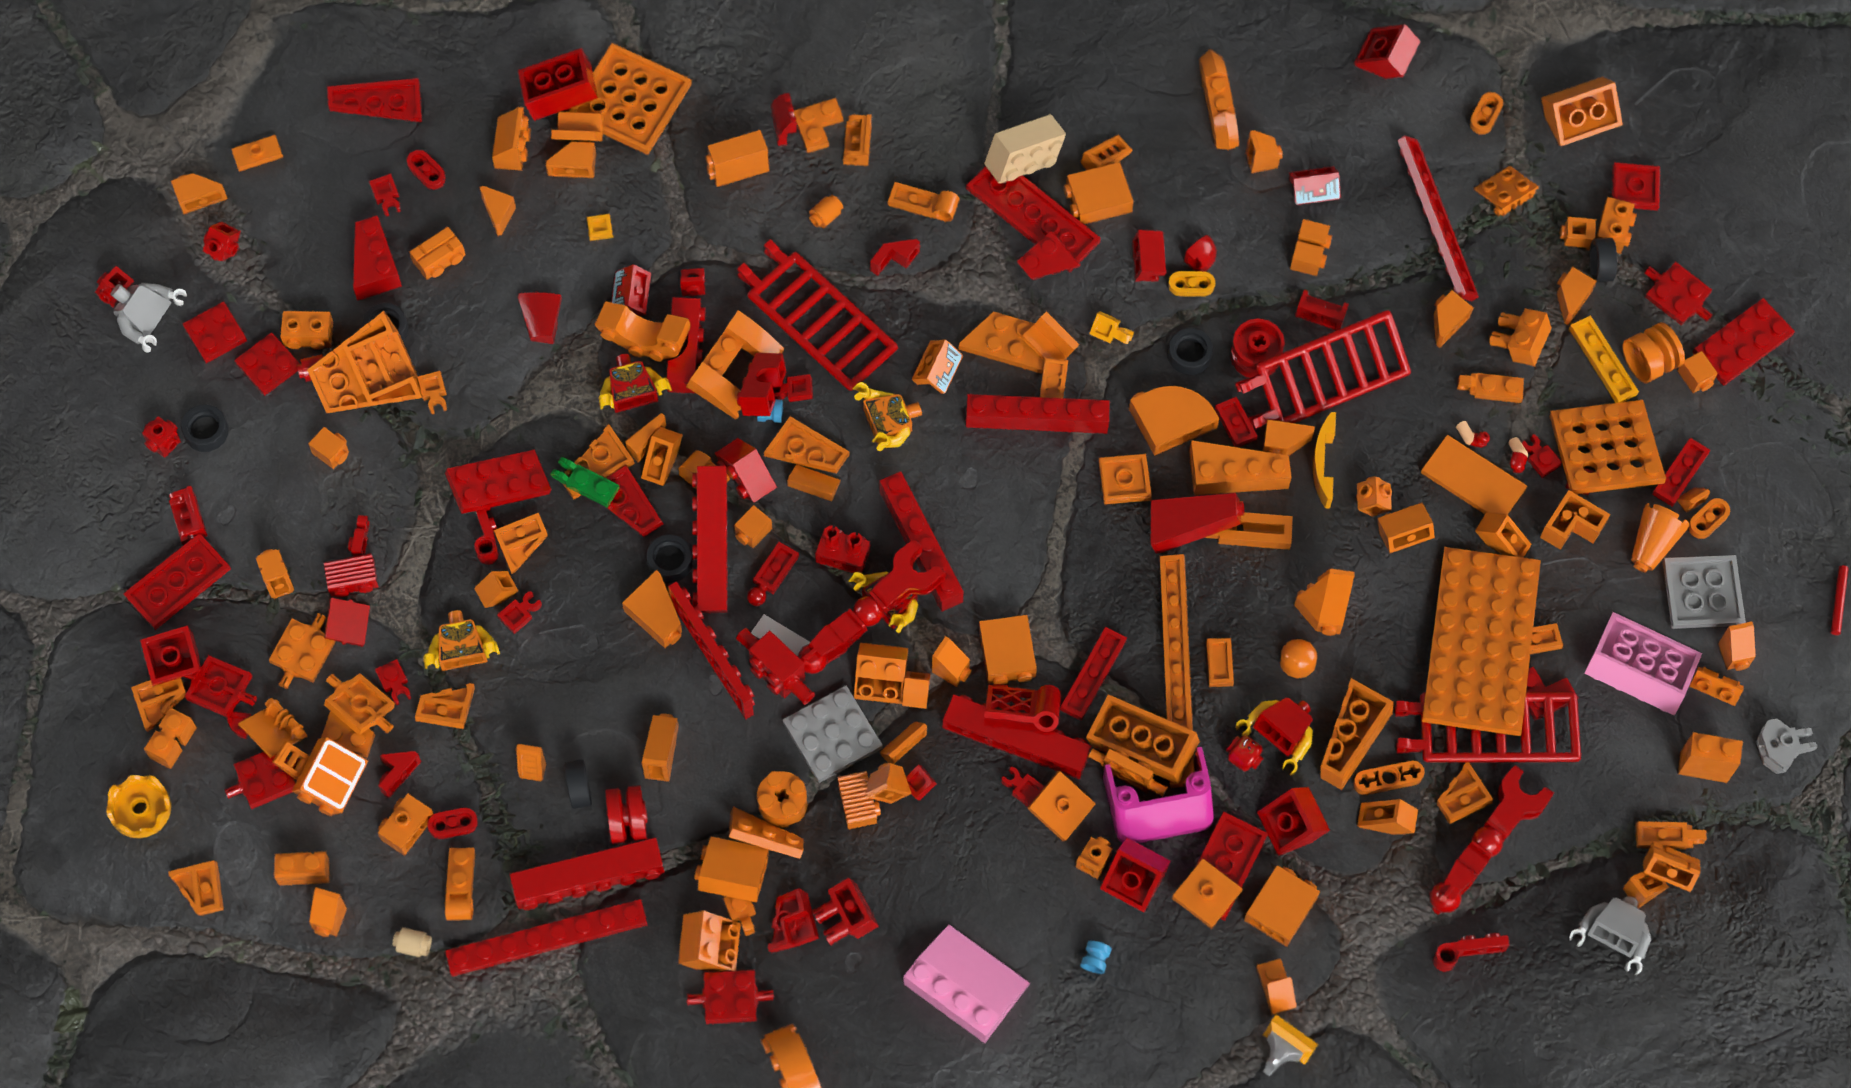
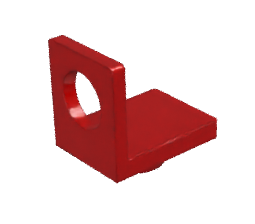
[680,268,705,296]

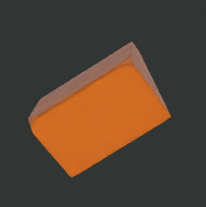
[1677,488,1710,513]

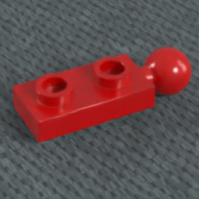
[747,542,799,606]

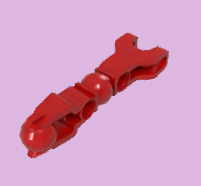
[798,540,946,674]
[1430,765,1554,914]

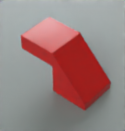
[870,239,920,276]

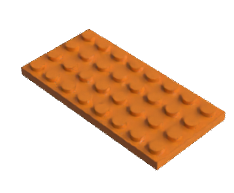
[1422,547,1541,736]

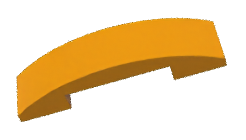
[1313,412,1336,509]

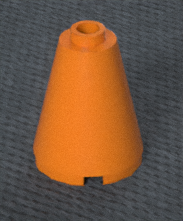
[1631,503,1690,573]

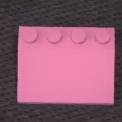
[1585,612,1702,716]
[904,925,1030,1043]

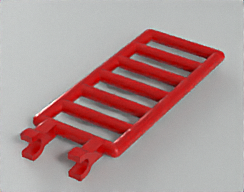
[737,239,898,391]
[1235,310,1411,429]
[1395,692,1581,762]

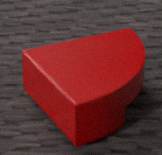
[227,711,252,739]

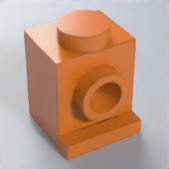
[1560,217,1596,250]
[1076,837,1113,879]

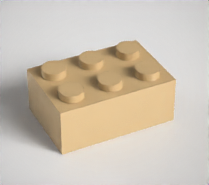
[985,114,1066,183]

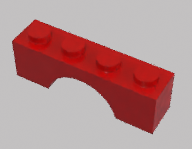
[667,297,706,393]

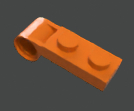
[888,182,960,221]
[445,848,475,920]

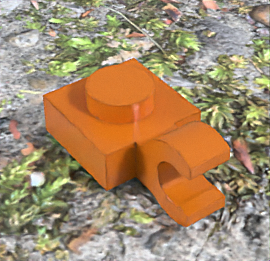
[723,896,756,936]

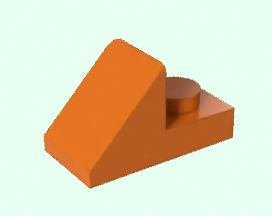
[1256,959,1296,1015]

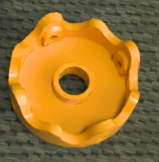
[106,775,171,838]

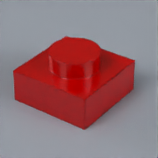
[906,765,937,801]

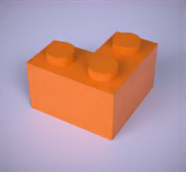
[1540,490,1611,550]

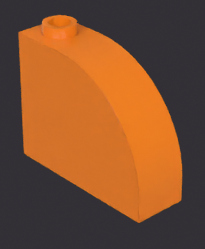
[1129,386,1219,456]

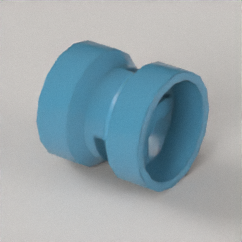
[757,399,783,423]
[1081,941,1111,974]

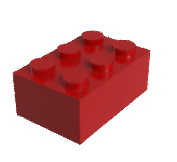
[518,48,598,121]

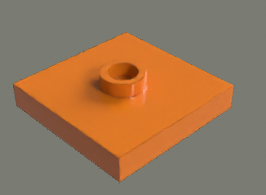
[1098,454,1152,505]
[1027,771,1096,841]
[1172,859,1243,929]

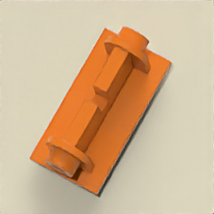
[1689,666,1744,706]

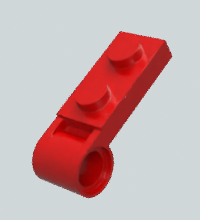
[474,508,499,565]
[1433,933,1510,972]

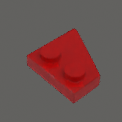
[1017,231,1081,280]

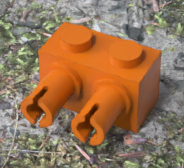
[1489,308,1552,366]

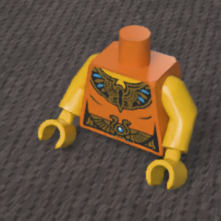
[853,382,922,451]
[423,610,500,671]

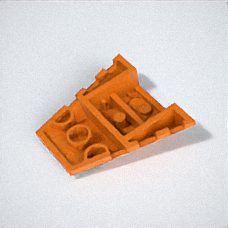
[307,311,423,413]

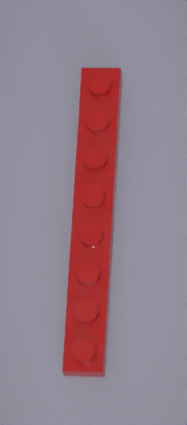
[1398,136,1479,301]
[445,899,648,977]

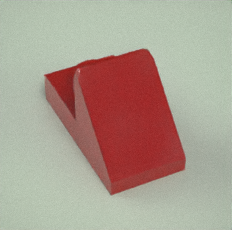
[378,751,421,798]

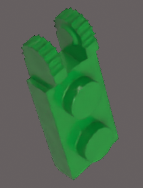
[550,457,620,508]

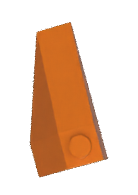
[1294,569,1355,636]

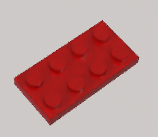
[1692,298,1795,386]
[445,450,551,514]
[123,533,231,630]
[1195,812,1268,921]

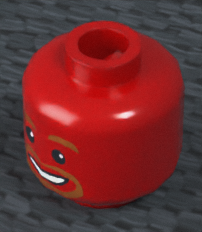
[1226,735,1264,772]

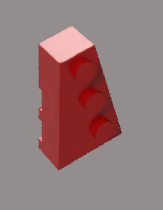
[353,215,402,301]

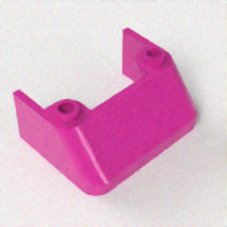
[1103,747,1214,843]

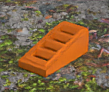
[1081,135,1132,170]
[626,413,666,463]
[272,741,309,780]
[516,744,546,781]

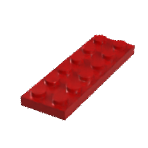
[967,167,1101,273]
[668,581,755,720]

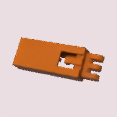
[1205,512,1293,550]

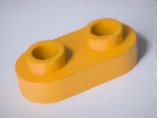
[1168,271,1215,296]

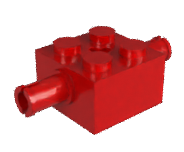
[736,628,815,705]

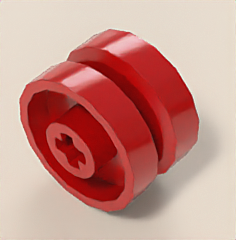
[1230,318,1285,378]
[606,785,648,844]

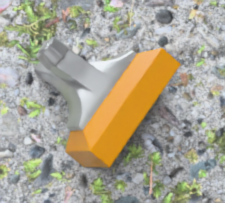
[1263,1015,1318,1076]

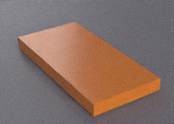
[1421,435,1527,515]

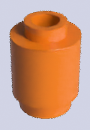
[809,195,843,228]

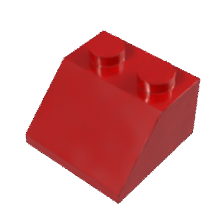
[1354,24,1420,79]
[140,625,201,686]
[1257,787,1330,856]
[1100,838,1171,912]

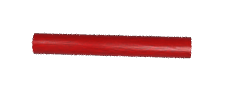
[1831,565,1849,635]

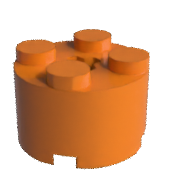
[757,771,807,828]

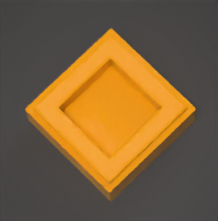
[587,214,613,241]

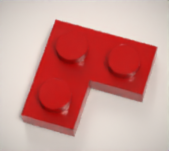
[1526,667,1579,721]

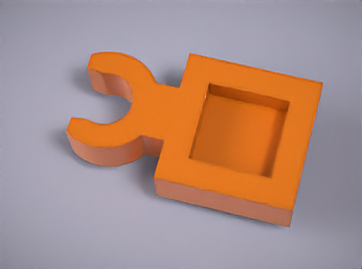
[417,371,447,414]

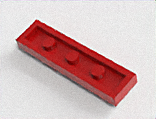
[1060,627,1127,721]

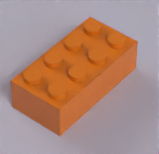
[1086,695,1200,784]

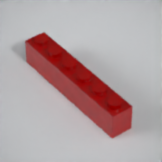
[966,394,1110,434]
[692,466,728,613]
[879,471,964,612]
[943,694,1092,779]
[510,838,665,910]

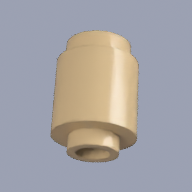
[393,927,432,957]

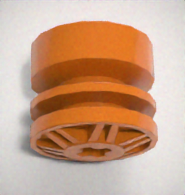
[1622,322,1685,384]

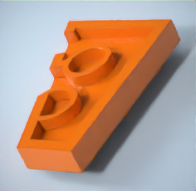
[764,416,850,474]
[562,424,634,500]
[729,806,804,859]

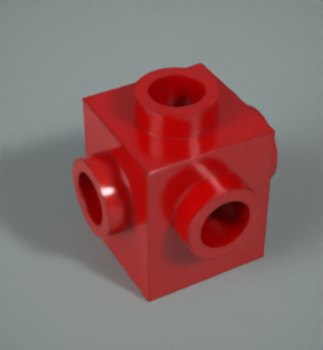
[203,221,241,261]
[95,266,134,308]
[142,416,181,458]

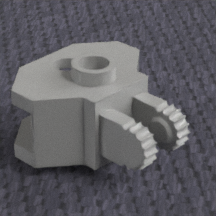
[1756,719,1818,774]

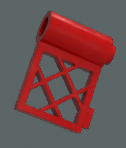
[985,684,1061,732]

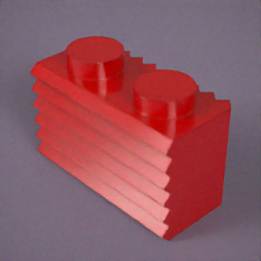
[324,553,379,597]

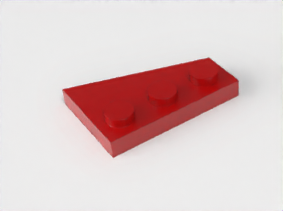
[604,465,663,537]

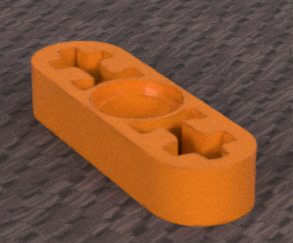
[1353,761,1425,795]

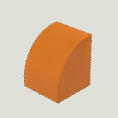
[474,571,518,608]
[902,671,931,709]

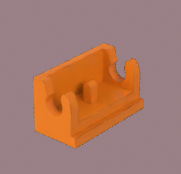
[843,114,872,166]

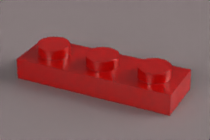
[1652,438,1711,507]

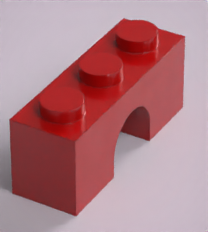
[737,353,786,416]

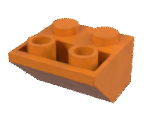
[492,107,531,170]
[854,643,908,704]
[678,911,741,972]

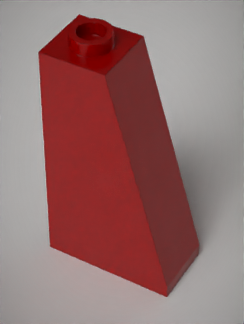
[1151,493,1244,554]

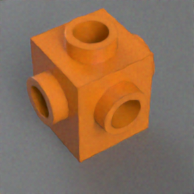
[1356,477,1392,517]

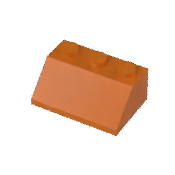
[1542,77,1623,146]

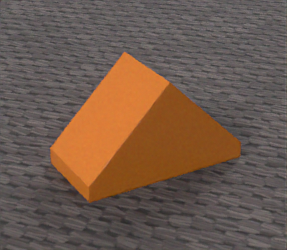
[480,186,516,236]
[1623,872,1669,909]

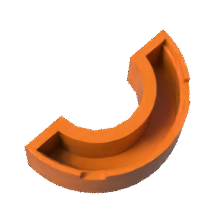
[595,301,690,362]
[761,1023,821,1088]

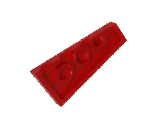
[327,78,422,122]

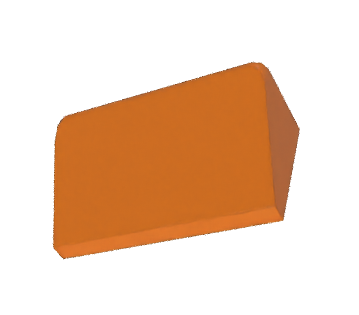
[787,464,841,502]
[880,722,927,764]

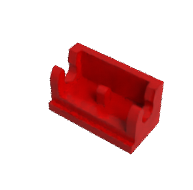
[1132,230,1166,282]
[1295,289,1349,330]
[169,486,208,545]

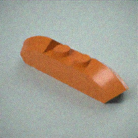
[1199,49,1239,150]

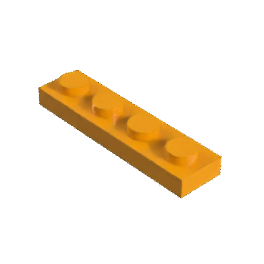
[1569,316,1639,403]

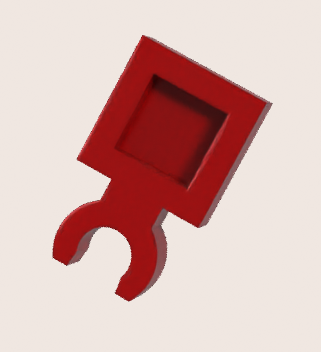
[369,174,401,216]
[772,374,813,402]
[1522,434,1562,478]
[348,515,370,557]
[497,591,542,634]
[375,659,411,705]
[1001,767,1045,807]

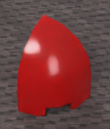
[1184,235,1217,272]

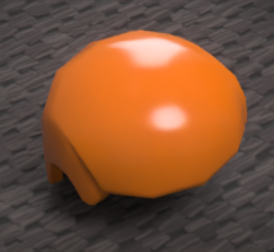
[1280,639,1317,678]

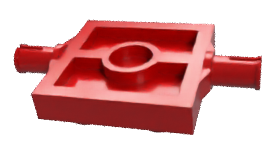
[1644,262,1713,326]
[184,655,257,718]
[224,752,300,809]
[687,970,774,1024]

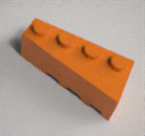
[1189,440,1292,495]
[1321,678,1393,790]

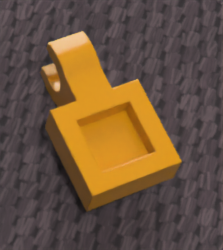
[1089,311,1134,344]

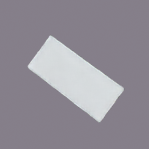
[751,615,810,656]

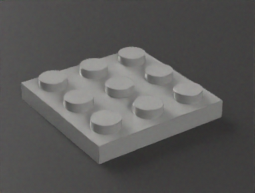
[1662,555,1746,629]
[782,686,883,783]

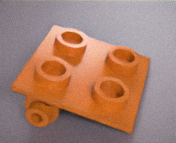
[1474,166,1539,216]
[238,698,308,758]

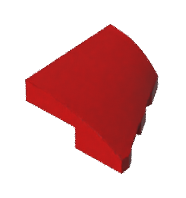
[771,93,797,146]
[518,293,562,344]
[768,888,819,953]

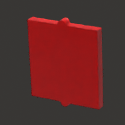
[324,598,370,647]

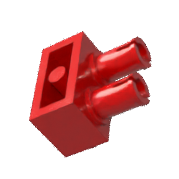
[815,525,870,573]
[812,878,879,945]

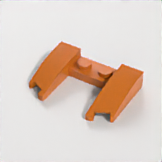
[686,310,784,420]

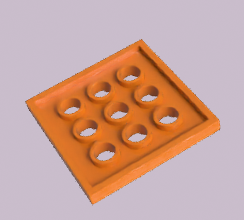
[569,43,692,155]
[1550,400,1666,494]

